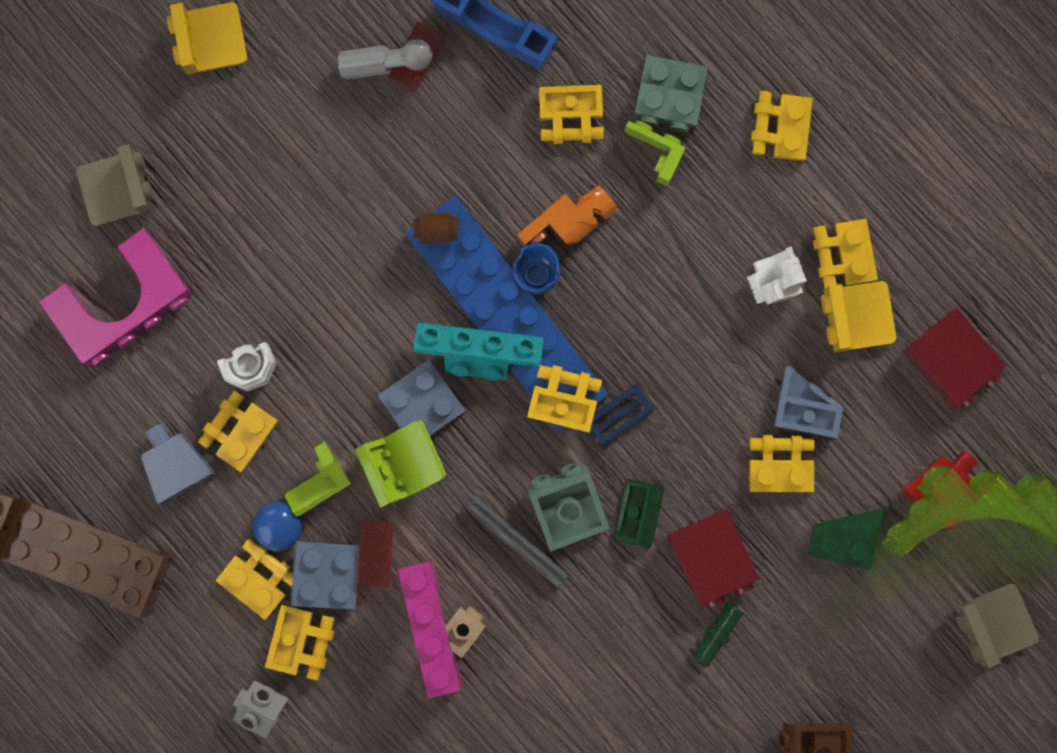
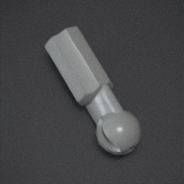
[338,40,432,80]

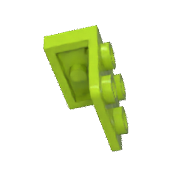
[355,420,446,508]

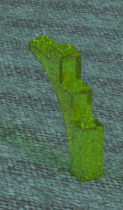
[881,465,1057,557]

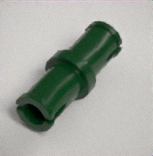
[692,602,744,667]

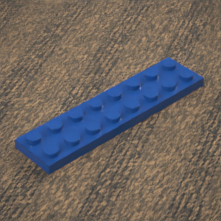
[405,196,609,434]

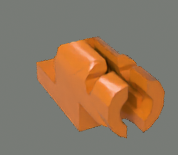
[517,186,618,247]

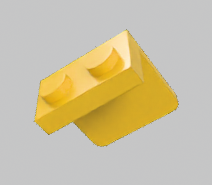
[167,2,248,75]
[821,281,896,352]

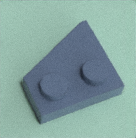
[774,366,843,439]

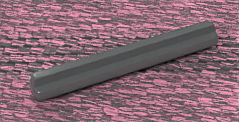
[464,495,568,587]

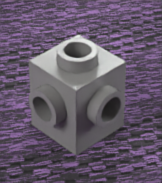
[232,680,288,739]

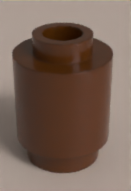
[413,212,458,245]

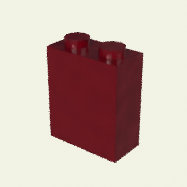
[903,308,1007,409]
[667,509,759,609]

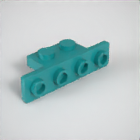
[413,323,544,381]

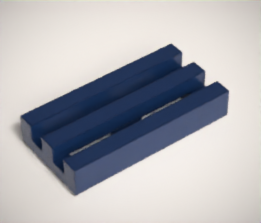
[590,384,654,447]

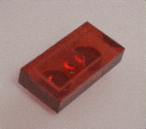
[388,21,446,92]
[357,521,394,587]

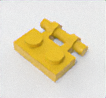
[539,85,604,144]
[751,91,813,162]
[813,218,878,289]
[527,365,602,433]
[198,390,279,473]
[749,435,814,493]
[216,538,293,620]
[265,604,335,680]

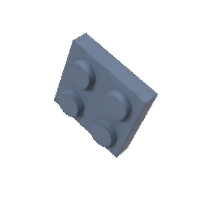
[377,360,466,437]
[290,541,360,610]

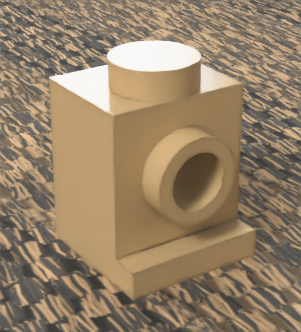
[446,606,486,658]

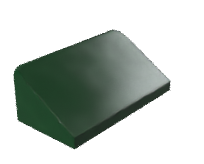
[613,478,665,549]

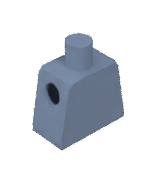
[141,424,216,505]

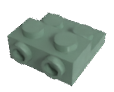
[634,55,708,133]
[526,463,610,552]

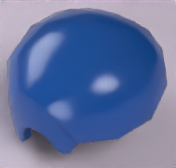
[513,243,561,295]
[253,500,302,552]

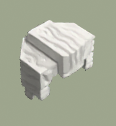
[747,246,807,305]
[217,342,276,391]

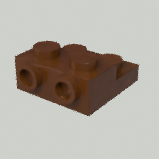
[777,722,852,753]

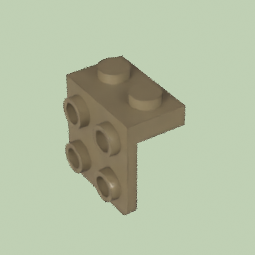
[76,144,154,227]
[955,584,1039,668]

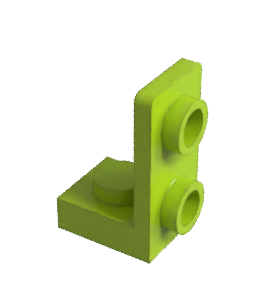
[624,120,686,187]
[285,442,351,517]

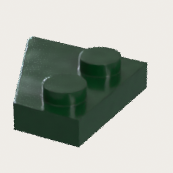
[807,509,884,570]

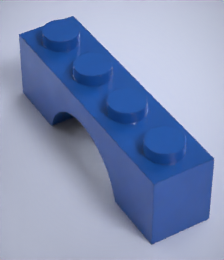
[432,0,558,72]

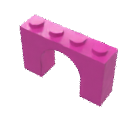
[39,228,192,367]
[398,561,463,699]

